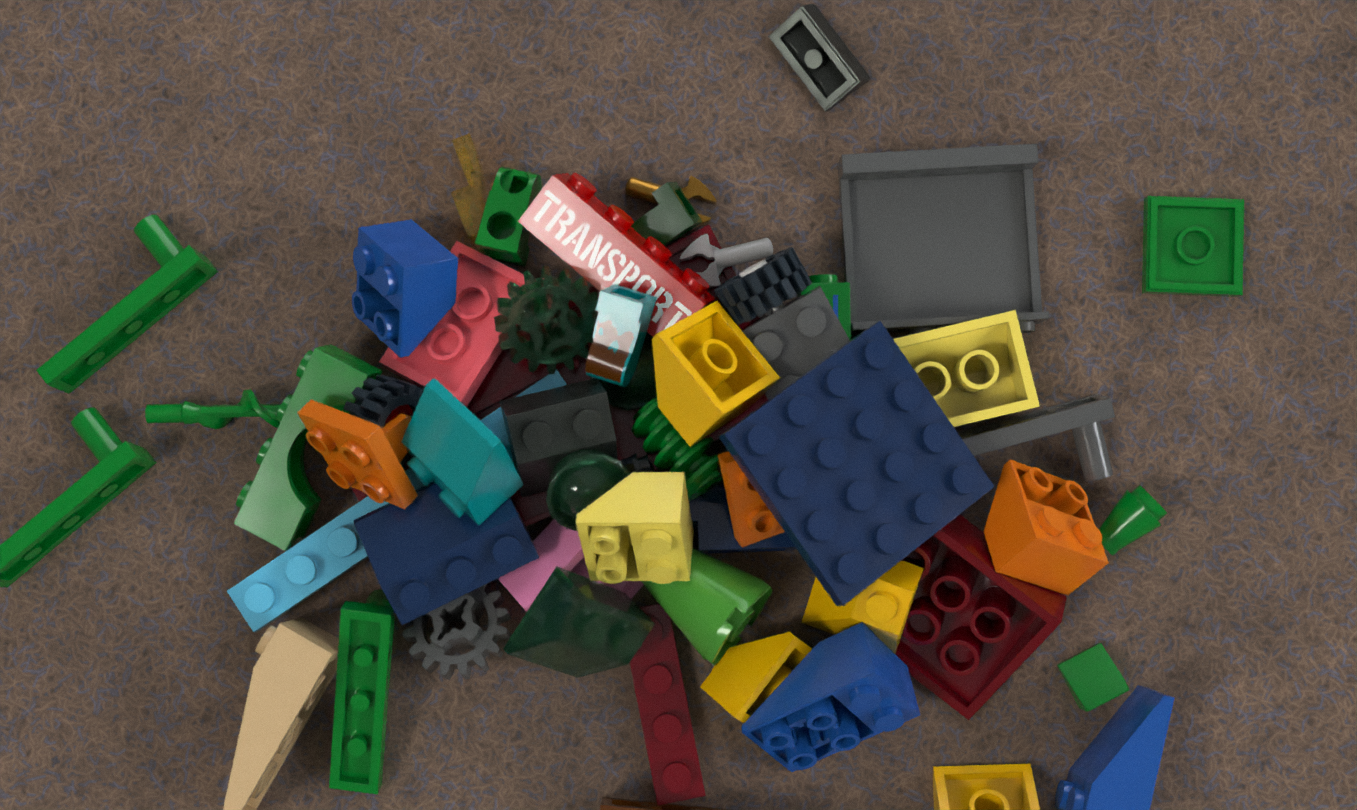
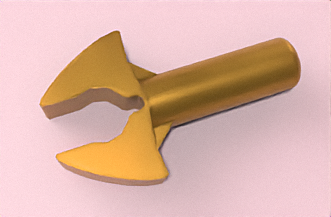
[625,176,716,227]

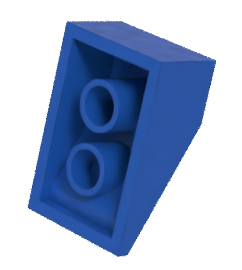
[1055,685,1175,810]

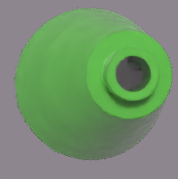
[641,548,772,665]

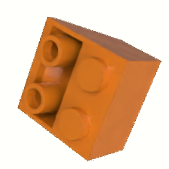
[984,459,1109,595]

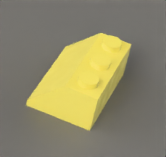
[893,310,1040,427]

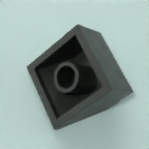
[500,378,618,497]

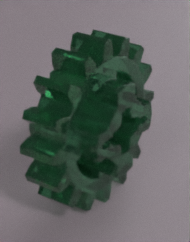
[494,266,599,374]

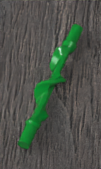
[145,389,281,430]

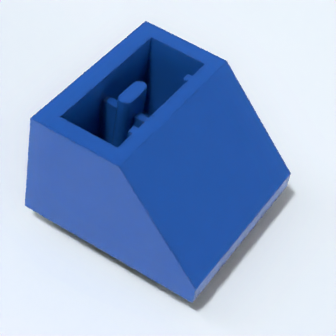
[352,219,458,358]

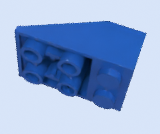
[741,622,920,772]

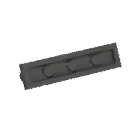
[957,394,1115,481]

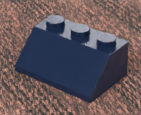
[353,481,540,625]

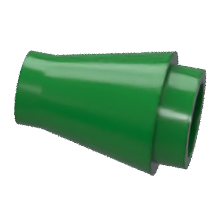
[1099,485,1167,556]

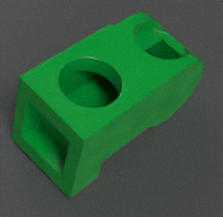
[475,167,542,267]

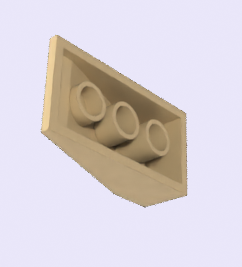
[223,617,339,810]

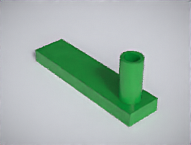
[36,215,218,394]
[0,407,157,588]
[329,589,395,795]

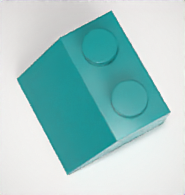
[401,378,524,525]

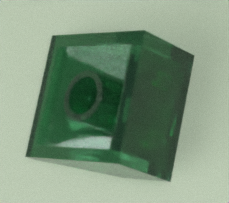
[503,566,655,678]

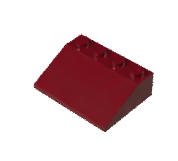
[895,514,1067,720]

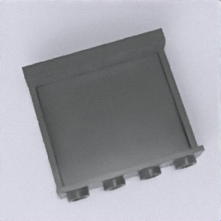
[838,144,1049,335]

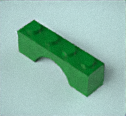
[234,344,382,551]

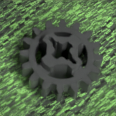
[402,582,511,680]

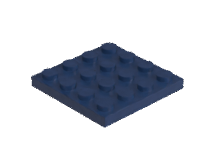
[719,321,995,606]

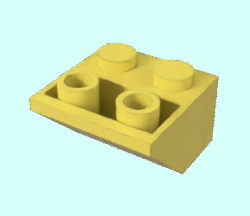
[576,472,694,584]

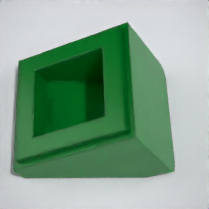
[1056,642,1130,712]

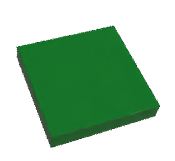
[1142,196,1244,297]

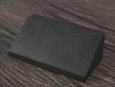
[768,4,871,112]

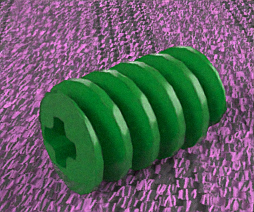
[631,397,723,501]

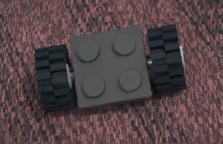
[714,247,850,400]

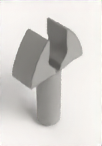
[680,234,773,289]

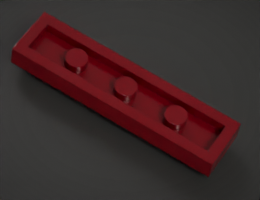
[620,603,706,805]

